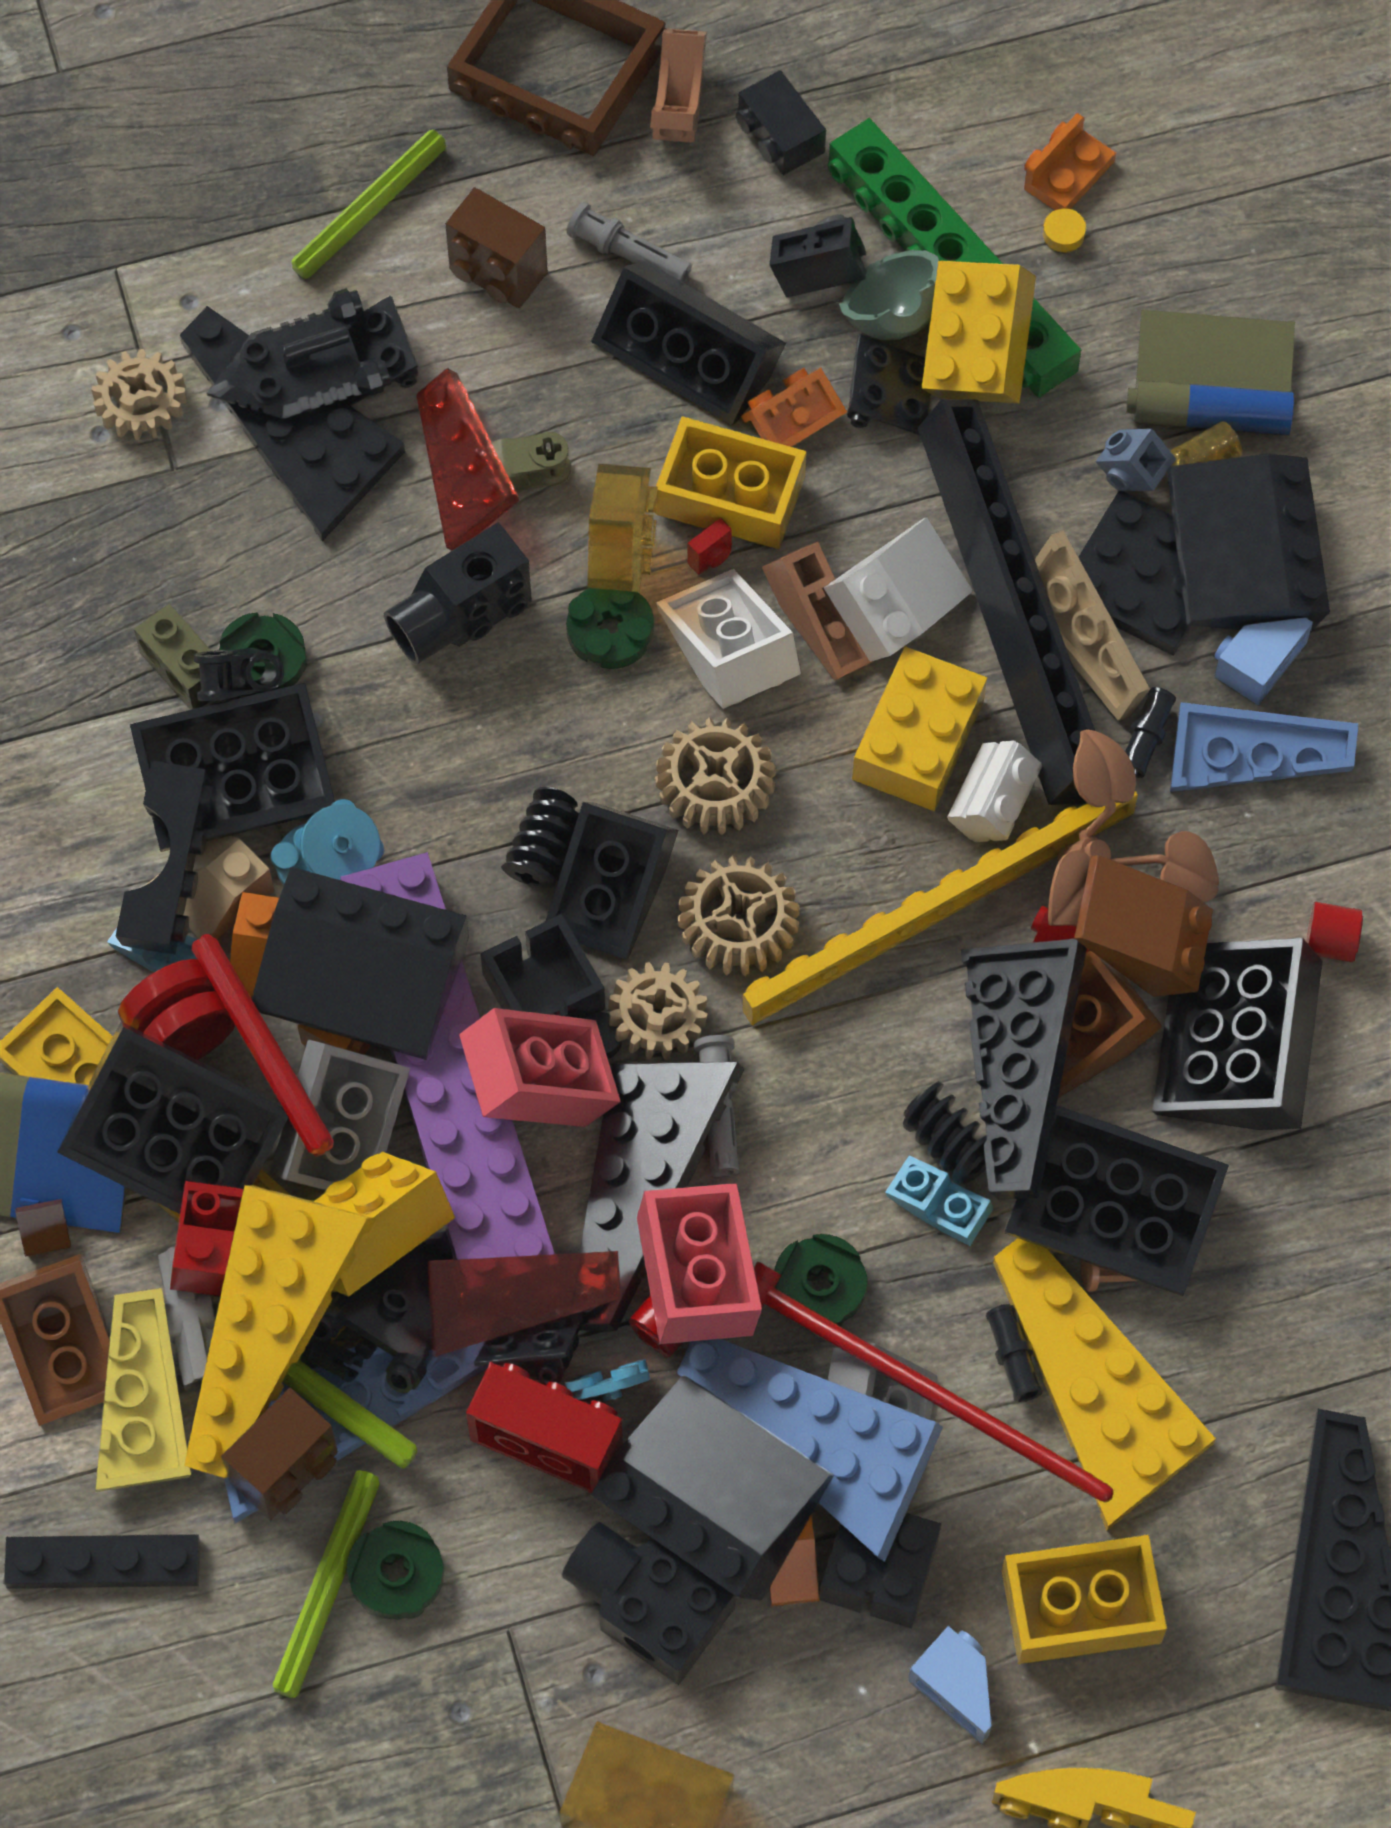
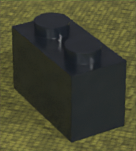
[736,70,826,175]

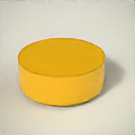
[1043,208,1086,252]

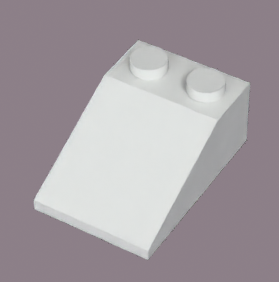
[824,517,973,662]
[656,569,801,709]

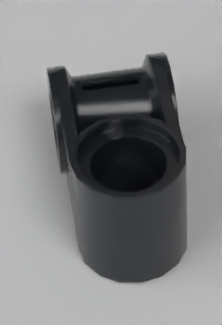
[194,648,284,701]

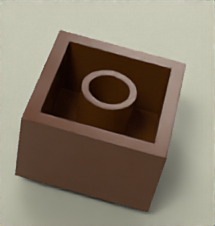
[445,187,548,309]
[221,1388,338,1521]

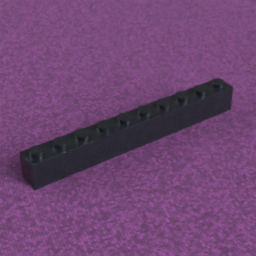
[918,399,1095,805]

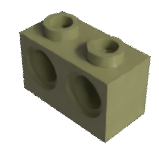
[134,604,211,710]

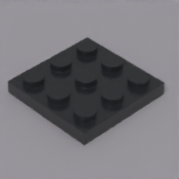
[1078,490,1191,656]

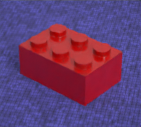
[466,1362,623,1493]

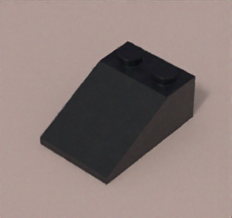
[546,802,679,959]

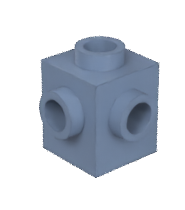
[1095,429,1176,491]

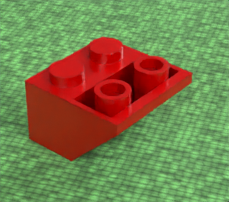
[170,1181,244,1296]

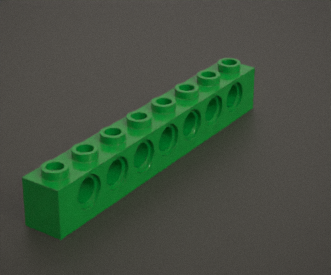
[827,117,1082,398]

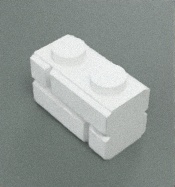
[947,740,1042,842]

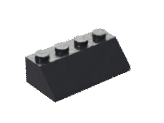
[591,260,786,425]

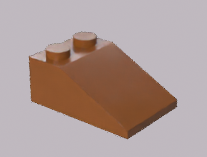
[1074,855,1213,997]
[1058,951,1163,1098]
[0,1254,110,1426]

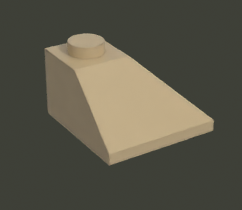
[146,835,274,939]

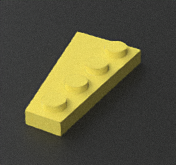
[95,1288,191,1492]

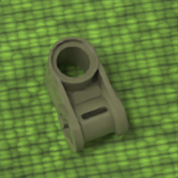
[485,432,571,495]

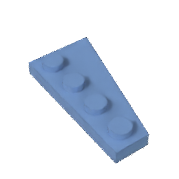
[1170,702,1358,792]

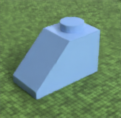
[1214,617,1313,705]
[908,1626,991,1744]

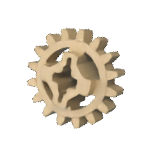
[92,349,187,440]
[608,962,708,1060]

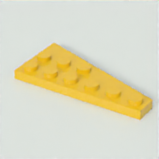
[184,1185,377,1478]
[993,1238,1216,1531]

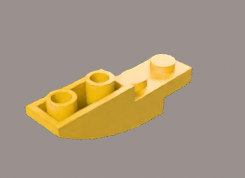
[991,1768,1196,1828]

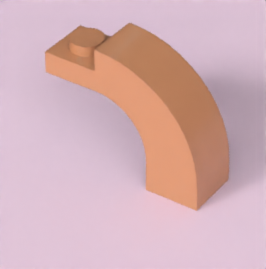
[650,28,707,143]

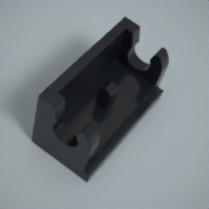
[769,217,866,298]

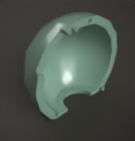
[839,250,939,340]

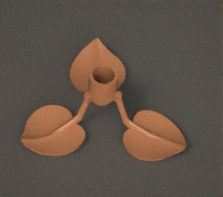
[1048,730,1219,926]

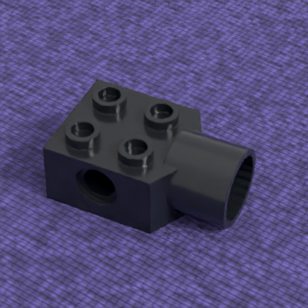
[384,522,532,665]
[562,1522,735,1685]

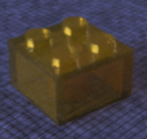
[587,463,658,592]

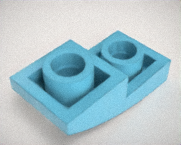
[885,1155,994,1246]

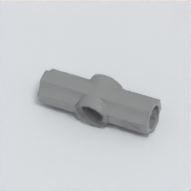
[158,1247,216,1392]

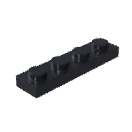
[4,1534,200,1589]

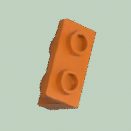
[1024,113,1116,210]
[741,367,847,447]

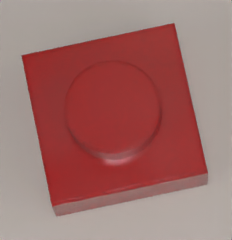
[687,518,732,575]

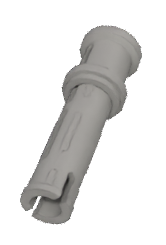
[566,202,692,284]
[694,1035,740,1178]

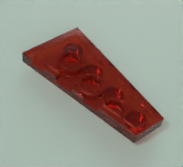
[416,368,520,550]
[428,1251,621,1357]

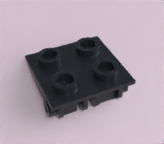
[343,295,419,406]
[847,334,931,435]
[474,1310,586,1385]

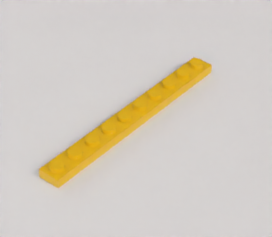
[743,791,1138,1026]

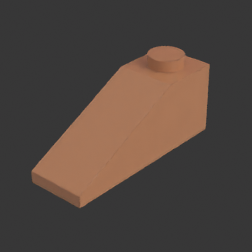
[762,541,873,680]

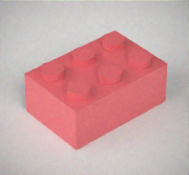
[459,1008,621,1127]
[637,1183,762,1344]

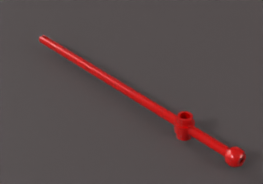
[754,1261,1114,1502]

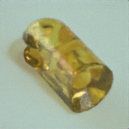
[1166,421,1242,477]

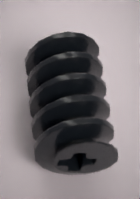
[501,787,579,888]
[903,1081,987,1185]

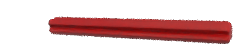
[192,934,334,1157]

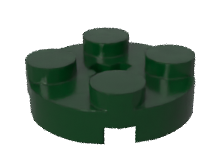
[566,581,654,669]
[219,612,307,696]
[774,1234,868,1327]
[347,1521,444,1620]

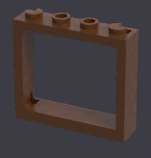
[447,0,666,156]

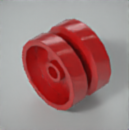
[117,959,235,1060]

